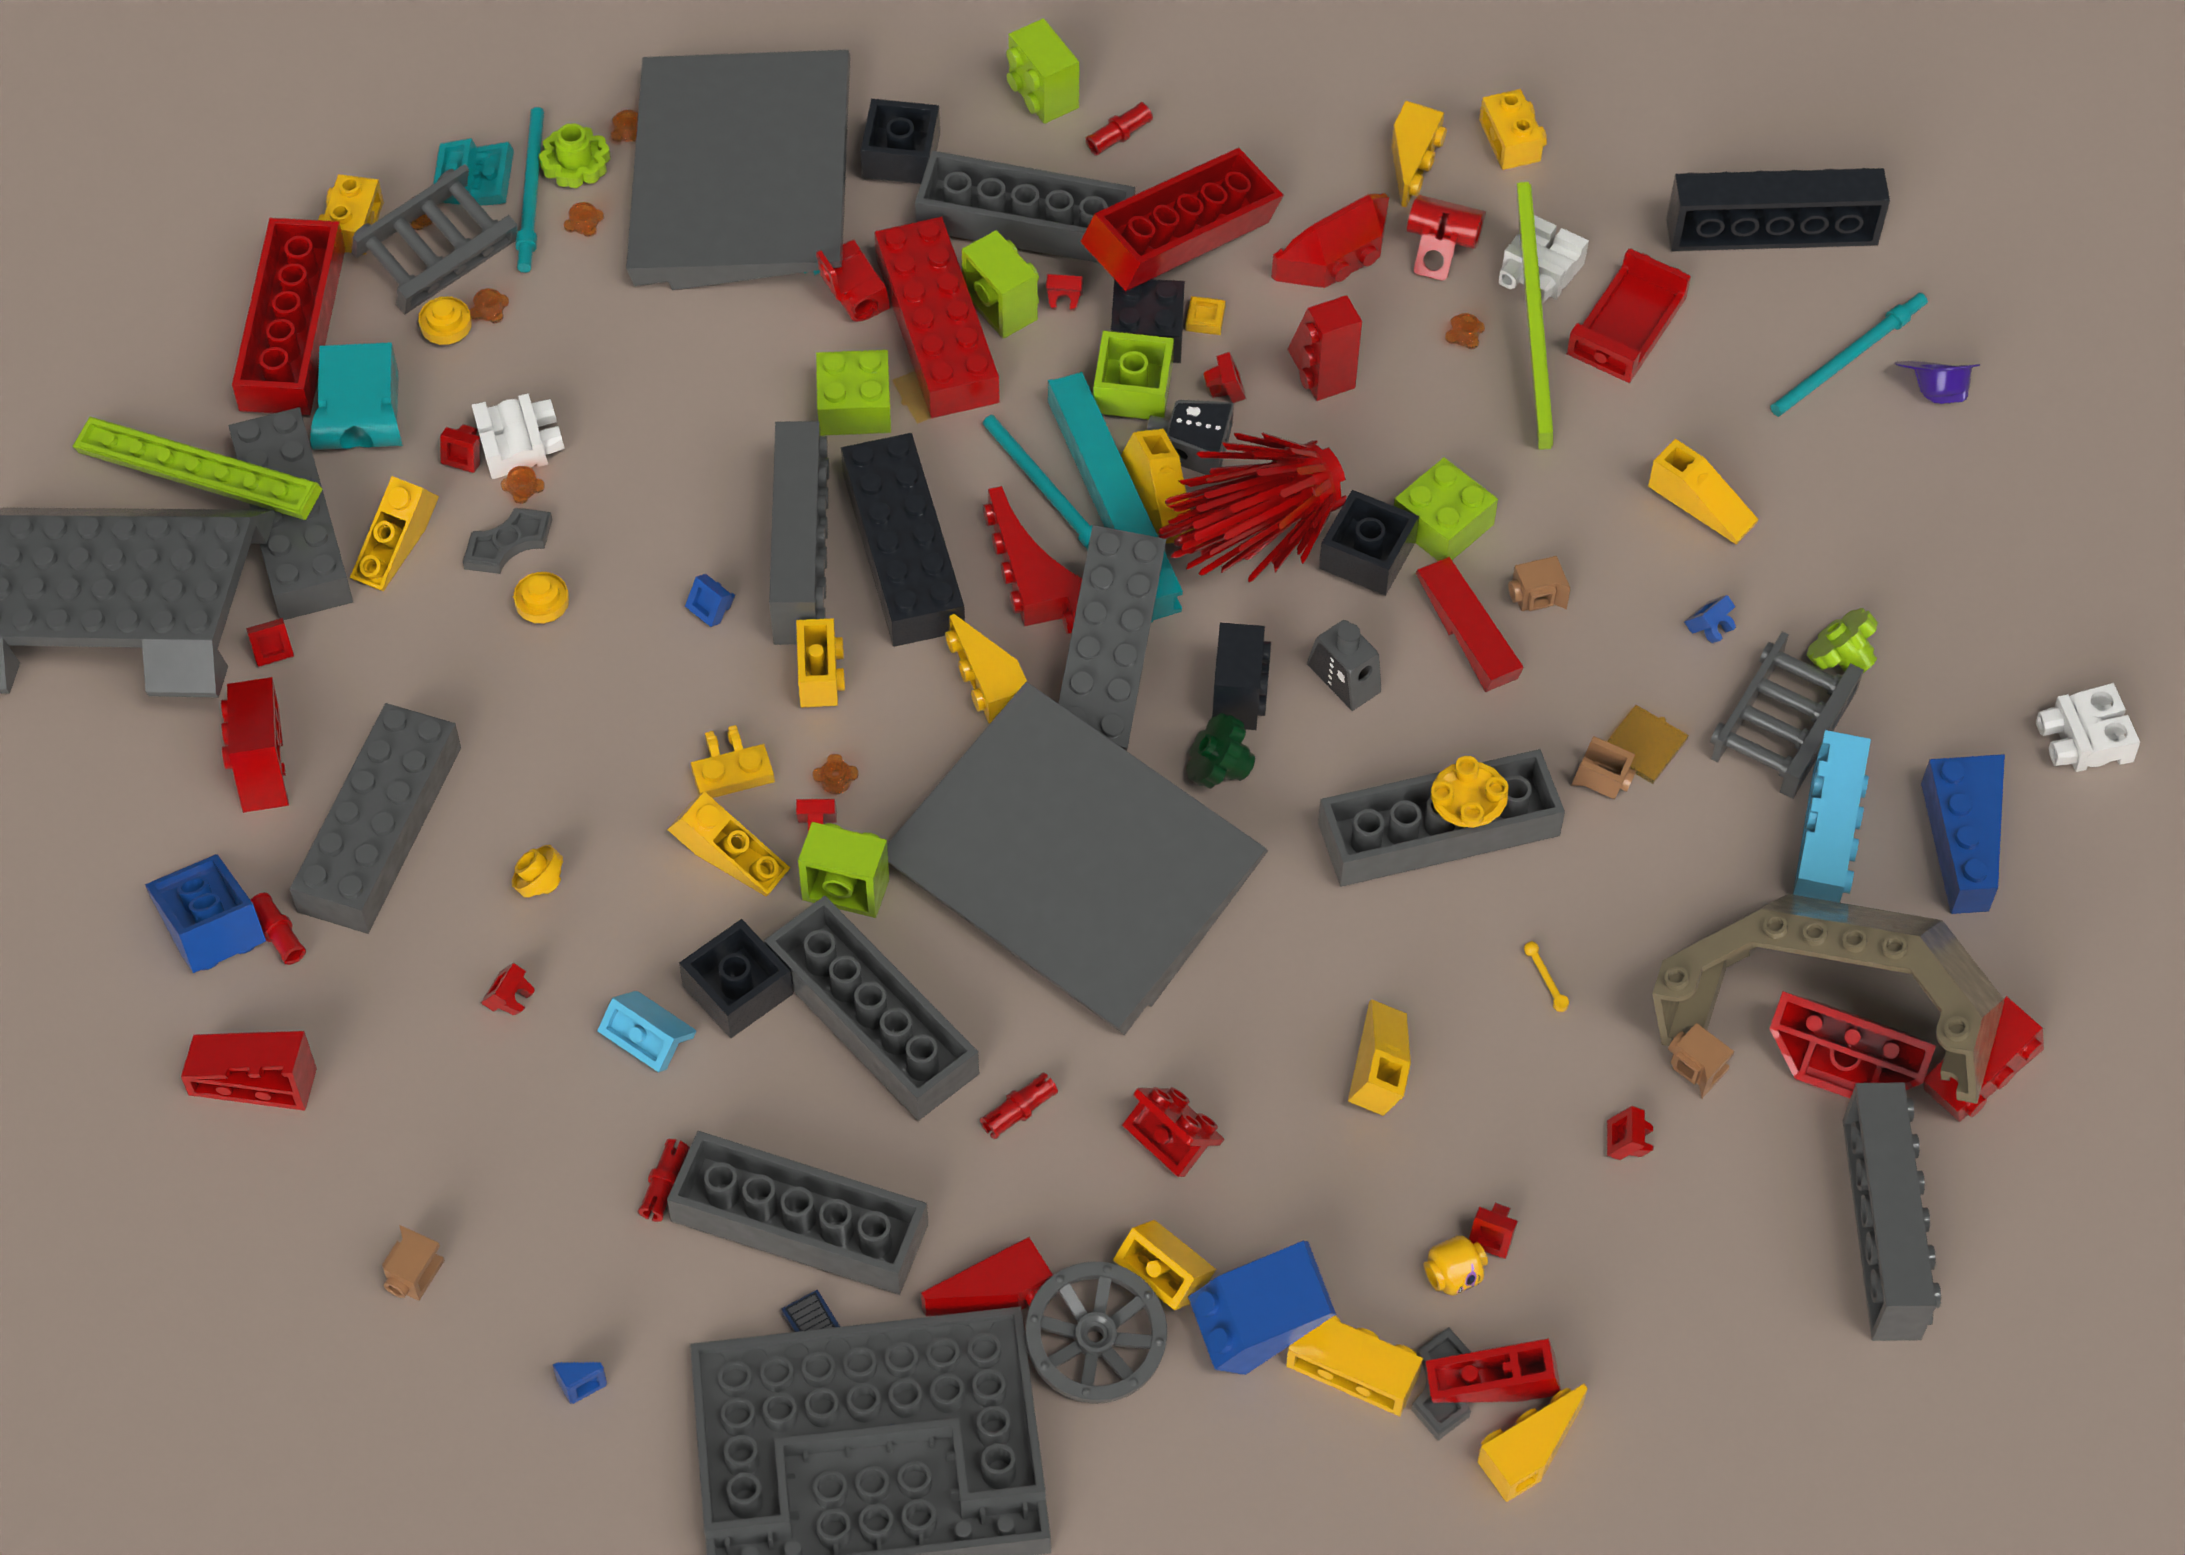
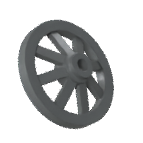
[1025,1262,1167,1404]

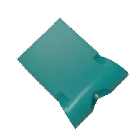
[310,342,403,450]

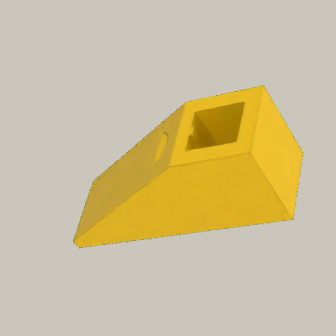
[1391,101,1447,208]
[1121,428,1194,544]
[1648,439,1758,544]
[350,476,439,592]
[945,614,1027,724]
[667,791,790,896]
[1348,999,1411,1116]
[1478,1384,1588,1502]

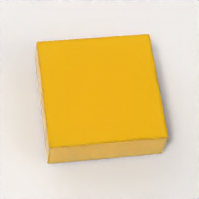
[1186,296,1226,335]

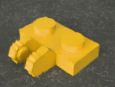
[691,725,775,798]

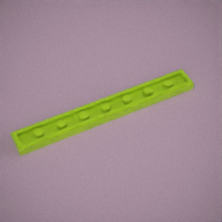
[1517,182,1553,450]
[72,416,323,520]

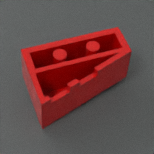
[1287,295,1362,401]
[221,677,289,813]
[1923,996,2044,1122]
[181,1031,317,1111]

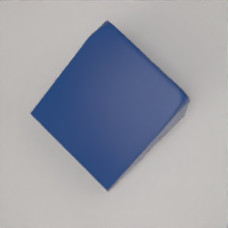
[553,1362,607,1404]

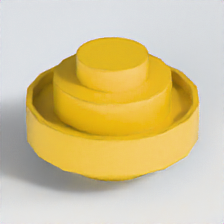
[418,296,472,345]
[513,572,569,623]
[512,845,563,898]

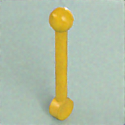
[1524,941,1569,1012]

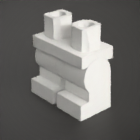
[1498,215,1589,303]
[472,393,565,480]
[2036,683,2140,772]

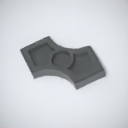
[463,508,552,574]
[1411,1327,1471,1440]

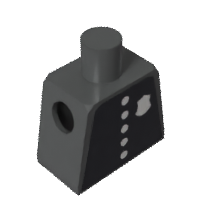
[1147,400,1234,475]
[1307,620,1381,711]

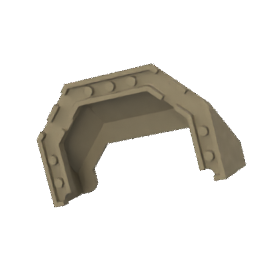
[1652,894,2004,1104]

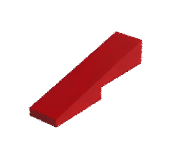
[1416,557,1524,692]

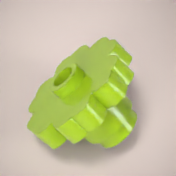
[539,123,610,188]
[1806,608,1878,673]

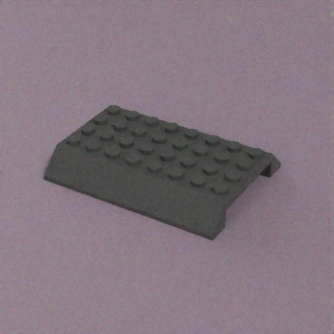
[0,508,276,698]

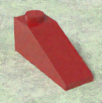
[921,1237,1053,1316]
[1426,1338,1561,1403]

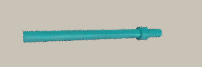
[515,107,544,273]
[1771,293,1928,417]
[983,415,1093,550]

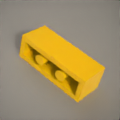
[1286,1315,1423,1417]

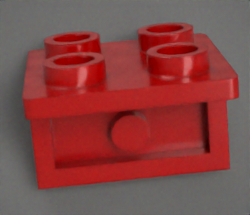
[1122,1087,1225,1177]

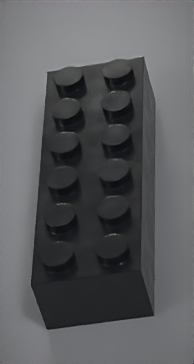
[1666,168,1890,252]
[841,433,965,647]

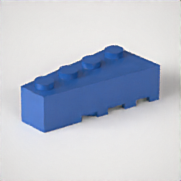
[1921,754,2005,914]

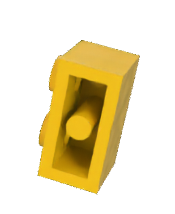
[1479,89,1547,170]
[318,174,384,255]
[796,618,845,708]
[1113,1219,1216,1310]

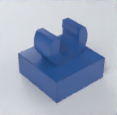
[685,573,735,627]
[1684,595,1736,643]

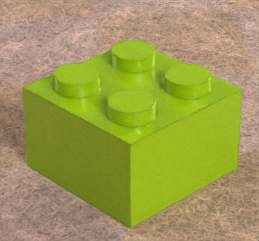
[1006,18,1079,124]
[962,230,1039,339]
[1093,331,1174,419]
[816,350,891,436]
[1394,457,1498,561]
[798,822,890,918]

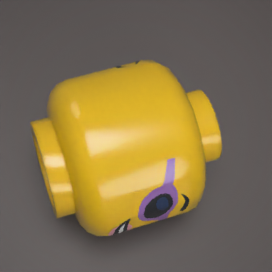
[1424,1235,1488,1296]

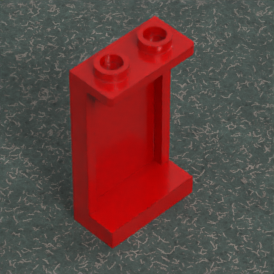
[1567,248,1691,383]

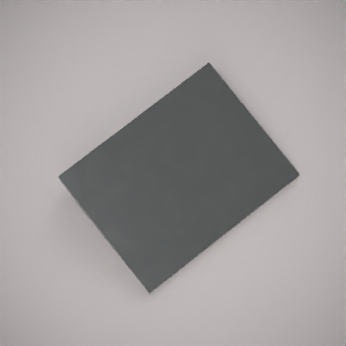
[626,50,850,290]
[887,682,1268,1035]
[690,1306,1051,1555]

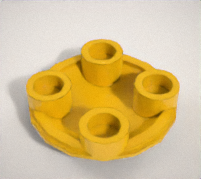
[1431,756,1509,828]

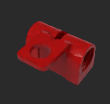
[1407,195,1486,281]
[816,239,890,322]

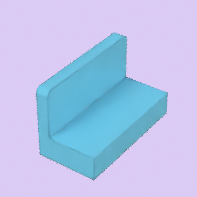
[597,991,697,1073]

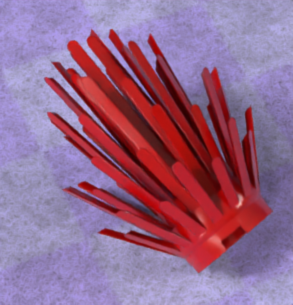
[1158,432,1347,582]

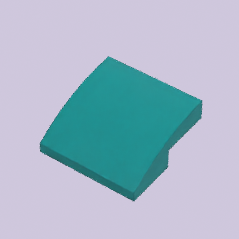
[433,138,514,206]

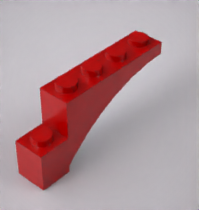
[983,486,1082,634]

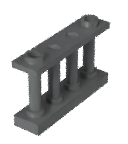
[352,164,518,314]
[1710,631,1864,799]

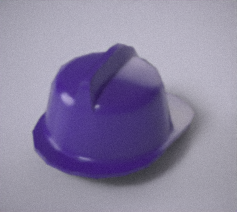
[1895,361,1980,404]

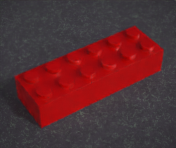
[1080,147,1284,291]
[874,217,1000,419]
[232,218,346,415]

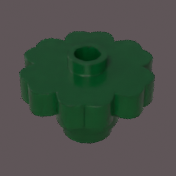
[1186,713,1255,789]

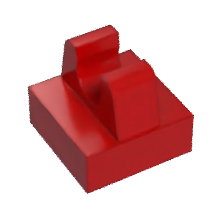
[1046,274,1084,311]
[1203,352,1246,403]
[440,424,480,473]
[246,618,294,667]
[796,799,837,831]
[481,963,535,1015]
[1607,1106,1653,1160]
[1469,1202,1518,1259]

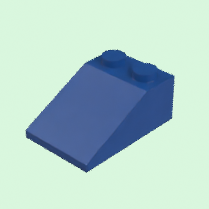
[145,854,266,973]
[1188,1240,1336,1375]

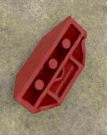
[1272,193,1389,288]
[1769,991,1936,1098]

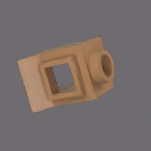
[1508,556,1571,611]
[1571,736,1636,799]
[1668,1023,1734,1098]
[382,1225,444,1301]

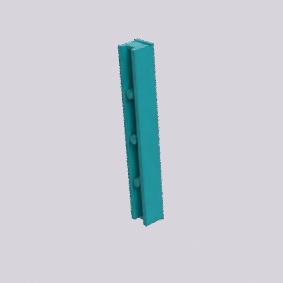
[1048,372,1183,623]

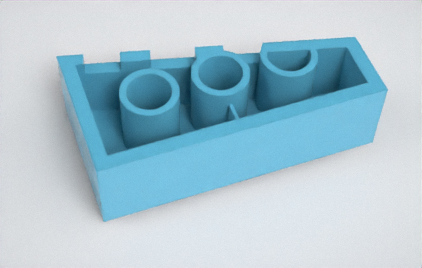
[1793,730,1871,903]

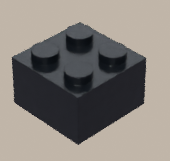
[861,98,940,184]
[1111,279,1185,363]
[1319,490,1419,596]
[1212,622,1271,730]
[679,919,793,1039]

